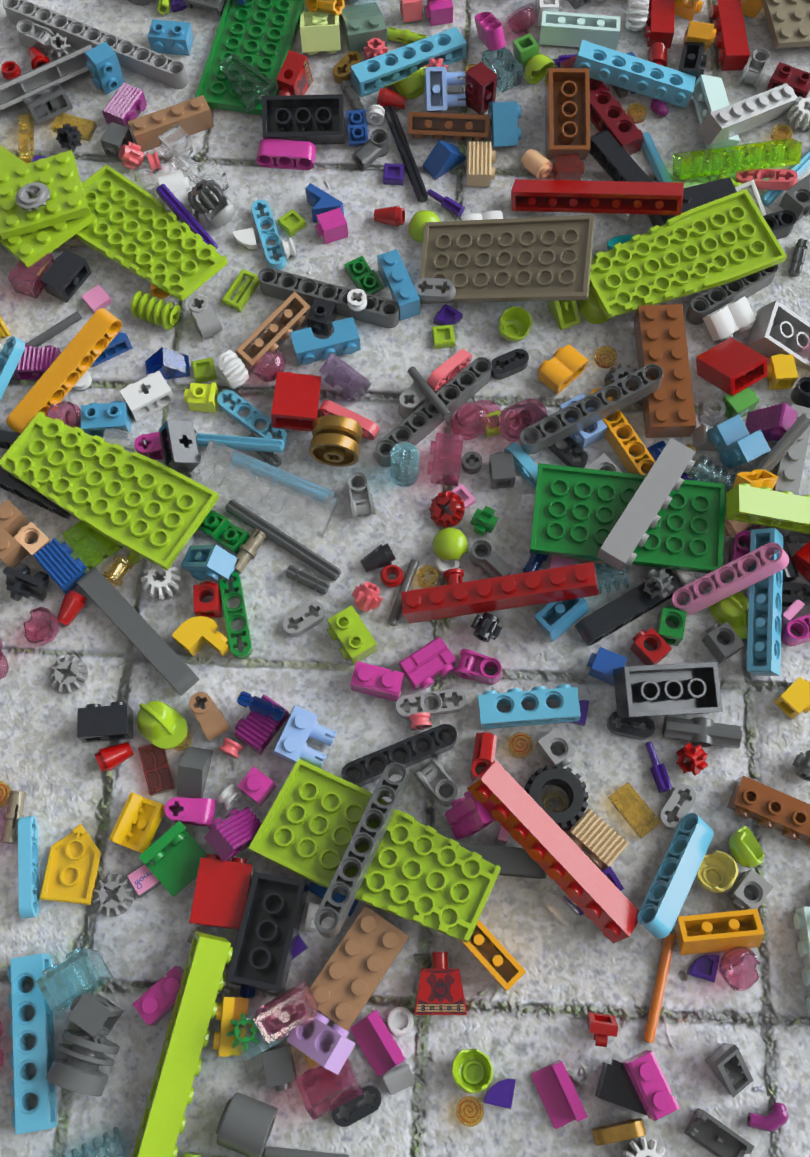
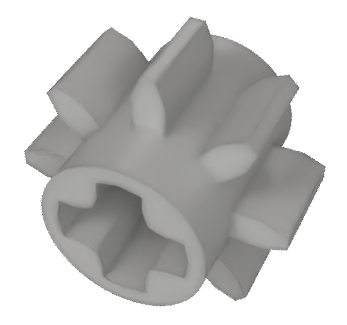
[46,33,71,59]

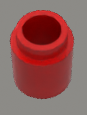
[647,42,668,67]

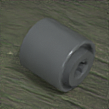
[216,1092,278,1157]

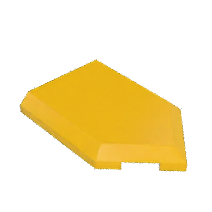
[39,824,101,905]

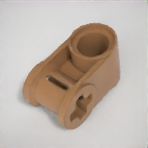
[189,692,231,741]

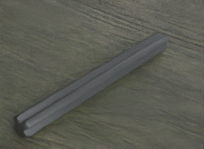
[225,500,341,581]

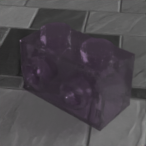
[319,353,372,401]

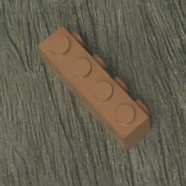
[128,95,214,152]
[235,291,310,373]

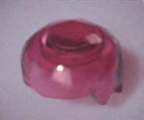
[253,350,286,382]
[46,401,81,428]
[23,607,60,646]
[719,947,760,991]

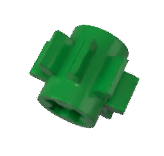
[470,506,499,536]
[226,1013,262,1051]

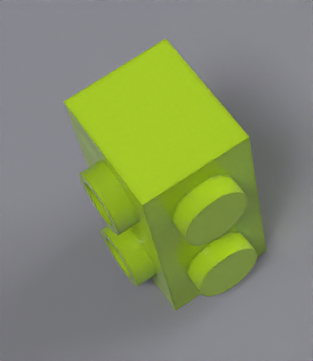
[326,605,378,665]

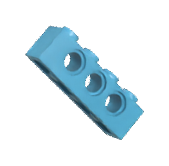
[478,684,581,730]

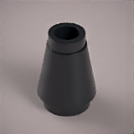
[360,543,396,573]

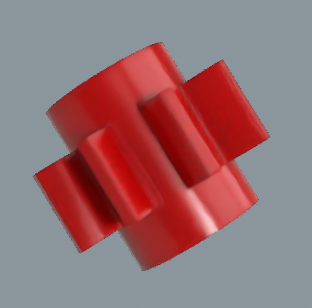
[676,742,708,776]

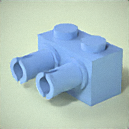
[424,66,466,112]
[271,705,337,768]

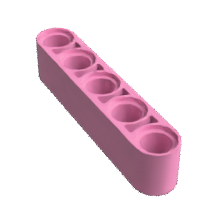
[672,542,789,615]

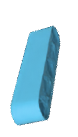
[637,813,714,939]

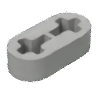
[414,278,456,301]
[283,601,325,637]
[658,784,696,829]

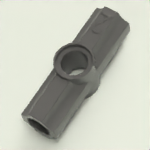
[662,716,742,749]

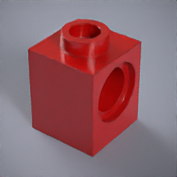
[193,581,222,618]
[630,628,672,665]

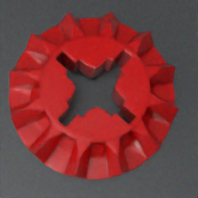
[429,491,465,528]

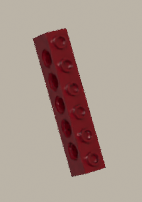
[560,55,644,155]

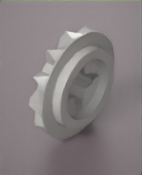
[16,182,50,212]
[48,655,88,693]
[92,874,135,917]

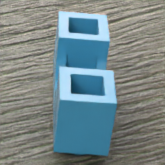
[377,249,420,321]
[290,317,361,366]

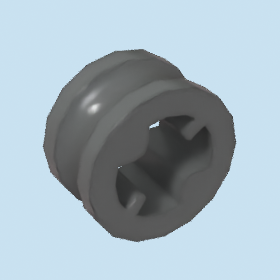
[462,451,482,474]

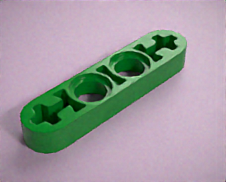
[219,571,252,659]

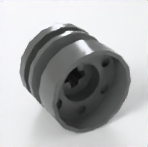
[46,1029,120,1097]

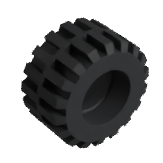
[524,764,589,831]

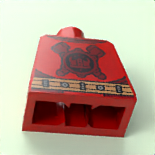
[276,50,313,95]
[415,952,467,1015]

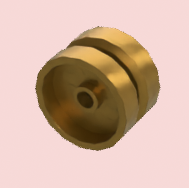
[309,415,363,467]

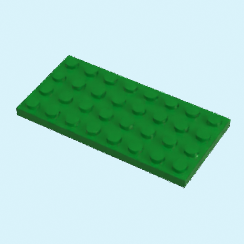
[195,0,306,115]
[529,463,726,573]

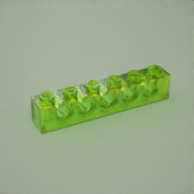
[673,138,802,180]

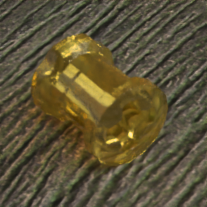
[103,555,133,586]

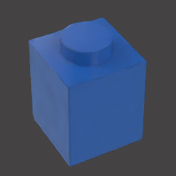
[587,647,627,686]

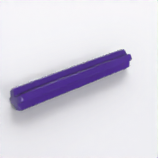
[156,184,218,249]

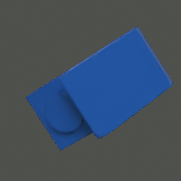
[305,183,344,223]

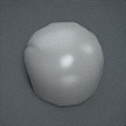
[203,194,235,227]

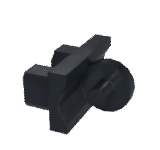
[3,562,50,601]

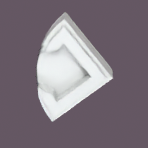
[233,228,258,249]
[305,903,320,933]

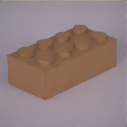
[303,905,409,1031]

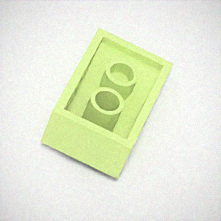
[300,11,341,55]

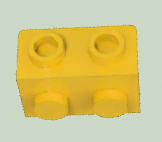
[109,792,165,853]
[212,997,249,1057]

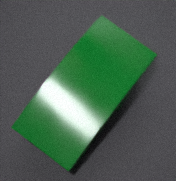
[344,255,384,295]
[198,510,250,555]

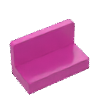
[351,1010,406,1076]
[531,1060,588,1129]

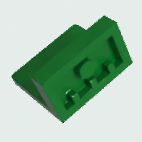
[138,820,207,897]

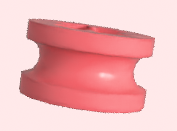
[146,151,162,172]
[409,712,432,730]
[218,737,244,759]

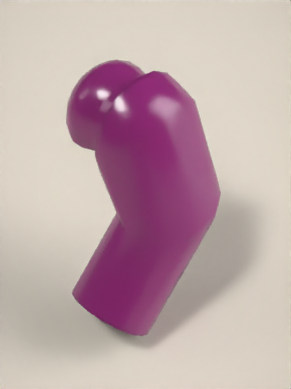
[650,98,669,118]
[747,1103,789,1132]

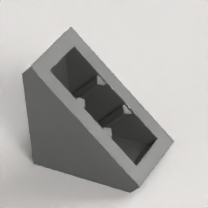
[177,746,213,798]
[704,1043,754,1097]

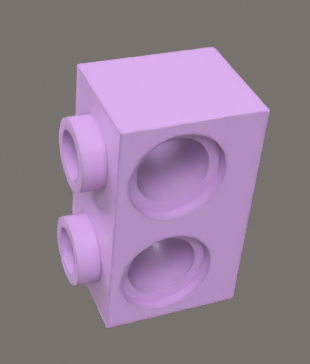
[286,1010,356,1075]

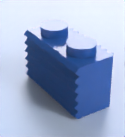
[33,538,87,594]

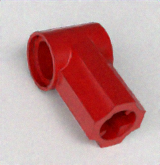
[470,732,497,782]

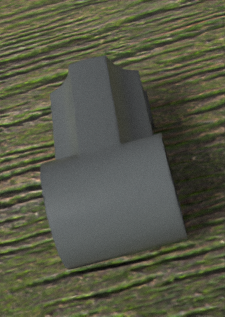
[352,129,389,169]
[469,540,513,578]

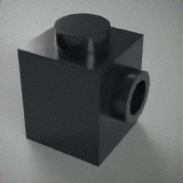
[307,297,337,336]

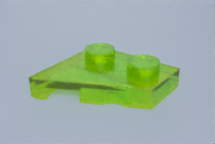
[62,521,123,571]

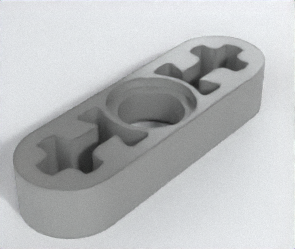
[396,688,466,719]

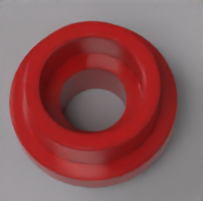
[1,61,21,80]
[380,565,404,588]

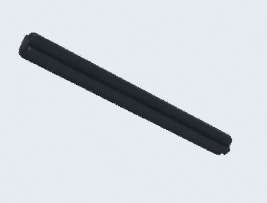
[384,105,428,203]

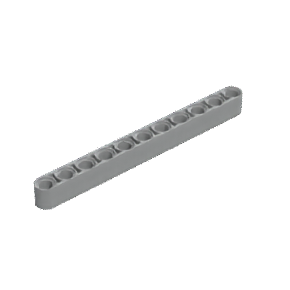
[2,0,188,89]

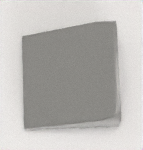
[692,424,718,451]
[383,1063,415,1094]

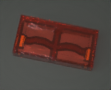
[138,744,176,797]

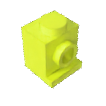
[184,382,219,413]

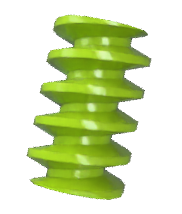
[131,291,181,330]

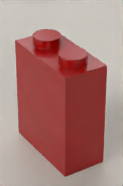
[696,337,768,396]
[271,371,322,432]
[189,854,253,930]

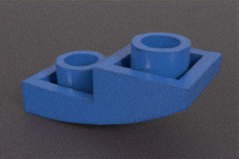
[346,109,369,146]

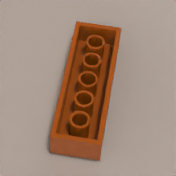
[633,304,697,438]

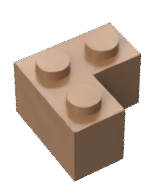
[0,499,30,568]

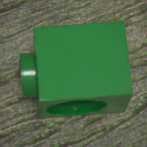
[656,606,687,646]

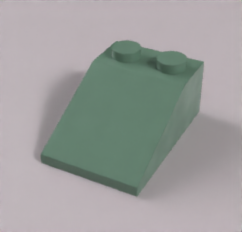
[340,2,387,52]

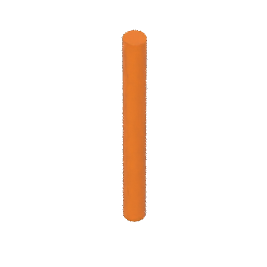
[643,933,676,1044]

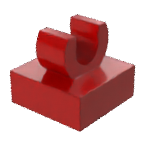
[587,1012,618,1047]

